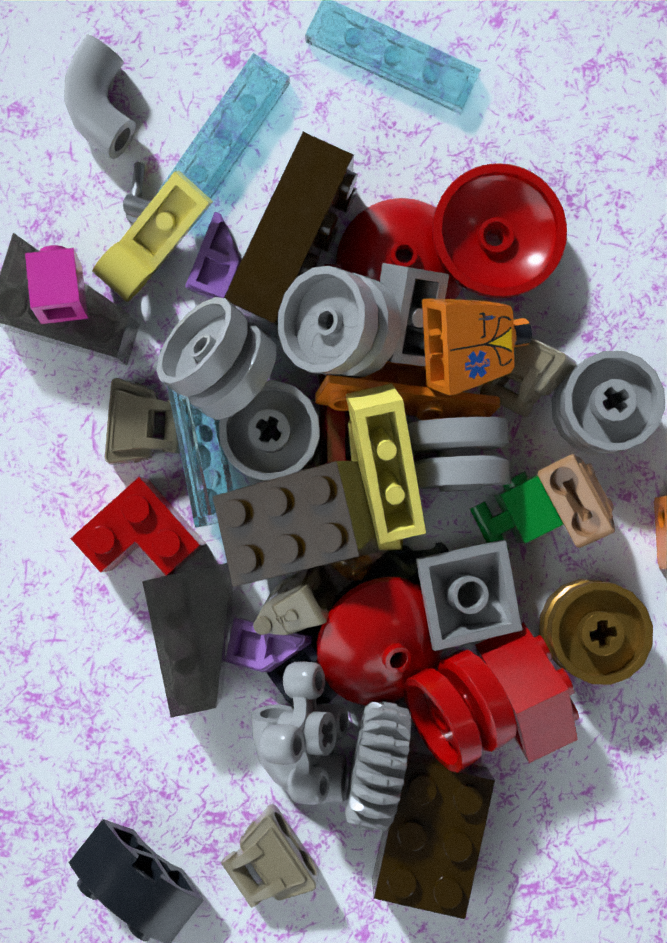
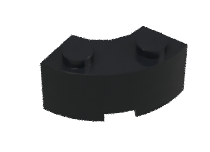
[68,819,204,943]

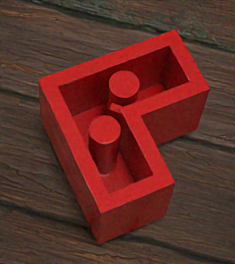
[70,477,206,576]
[475,622,579,763]

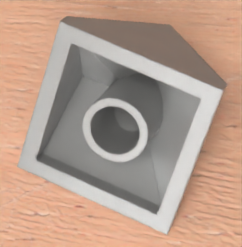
[416,540,522,651]

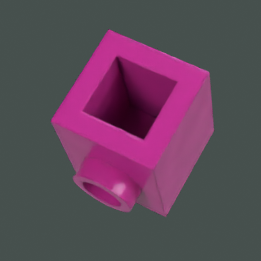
[25,245,88,324]

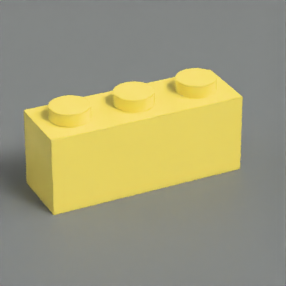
[346,384,426,544]

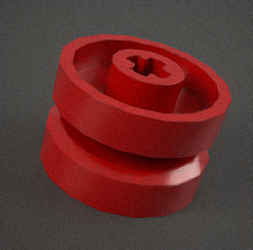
[404,650,517,773]

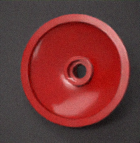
[432,163,567,298]
[337,198,462,300]
[317,577,445,706]

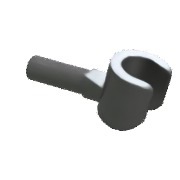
[123,162,151,223]

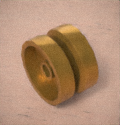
[539,579,653,685]

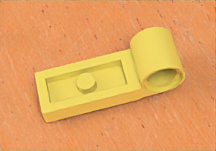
[92,171,213,302]

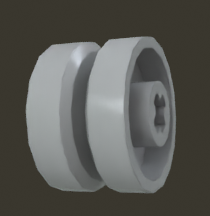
[278,266,401,378]
[157,297,276,420]
[551,351,665,455]
[219,380,321,482]
[408,417,511,492]

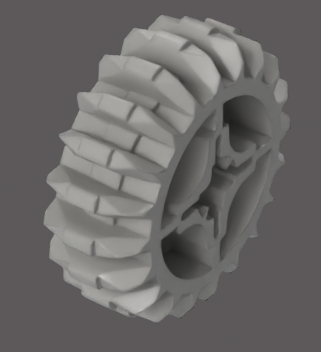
[344,701,412,831]

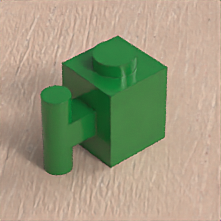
[469,471,564,550]

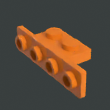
[315,361,500,421]

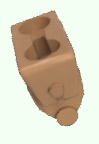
[538,454,615,548]

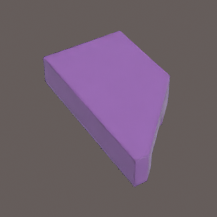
[185,212,242,299]
[225,618,313,672]

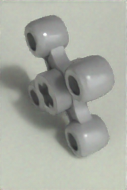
[260,662,348,805]

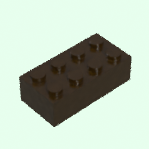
[224,131,358,339]

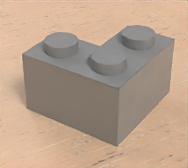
[380,263,449,366]

